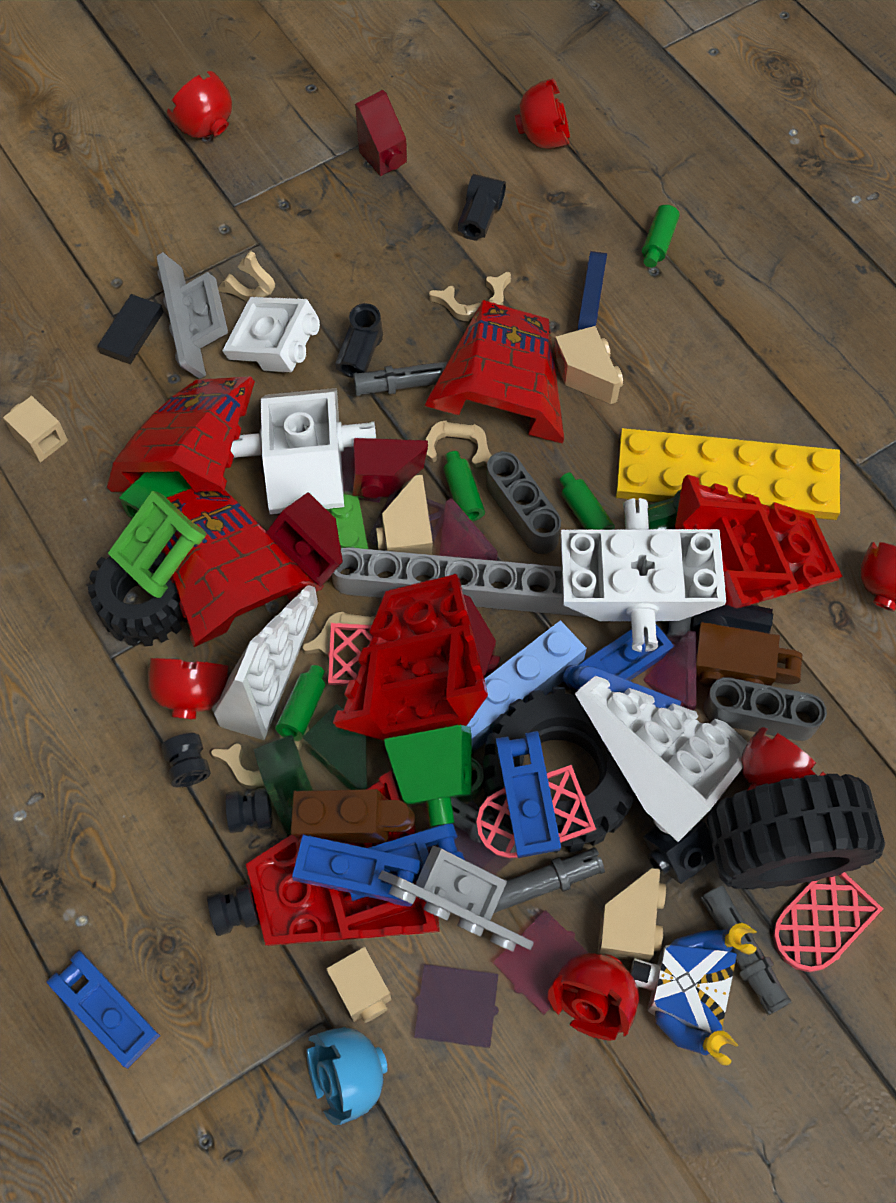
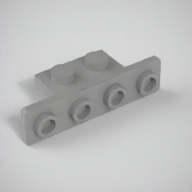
[157,252,228,379]
[378,846,534,952]

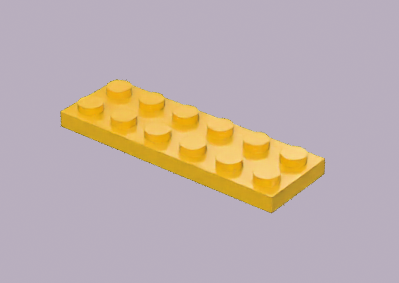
[616,428,840,520]

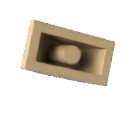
[376,475,433,555]

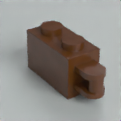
[690,622,803,687]
[291,789,415,843]

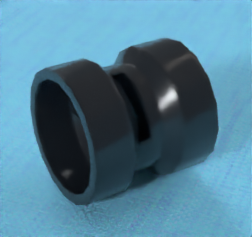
[161,733,211,787]
[226,787,273,833]
[207,883,259,936]

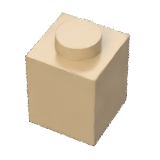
[3,395,68,463]
[326,947,392,1023]

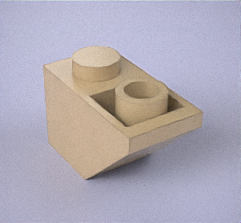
[553,326,623,404]
[597,868,666,962]

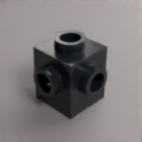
[643,820,715,884]

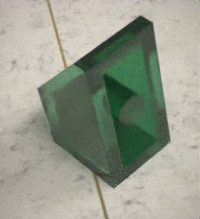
[302,704,369,790]
[253,734,314,837]

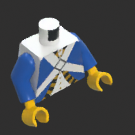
[630,923,757,1066]

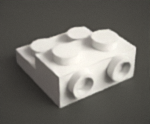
[222,297,320,372]

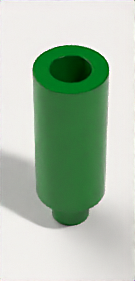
[642,205,680,268]
[443,451,485,523]
[559,472,615,530]
[275,665,326,741]

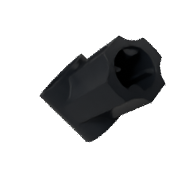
[458,174,506,241]
[335,303,383,378]
[692,605,774,635]

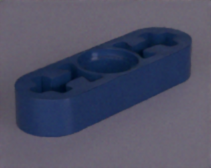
[577,251,607,331]

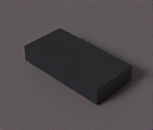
[97,294,164,365]

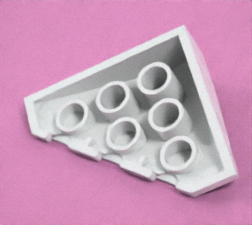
[212,585,318,740]
[575,676,748,842]

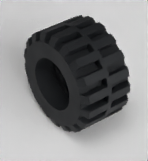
[88,550,188,646]

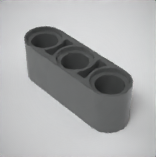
[486,451,561,554]
[703,678,827,741]

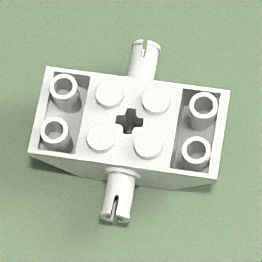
[230,388,376,514]
[561,498,726,652]

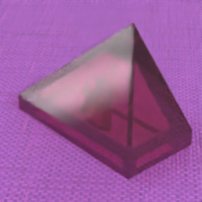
[439,498,498,561]
[643,631,696,711]

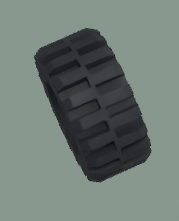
[483,687,636,853]
[707,773,885,890]

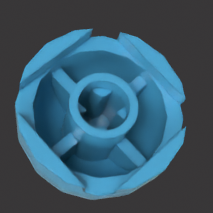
[307,1027,387,1125]

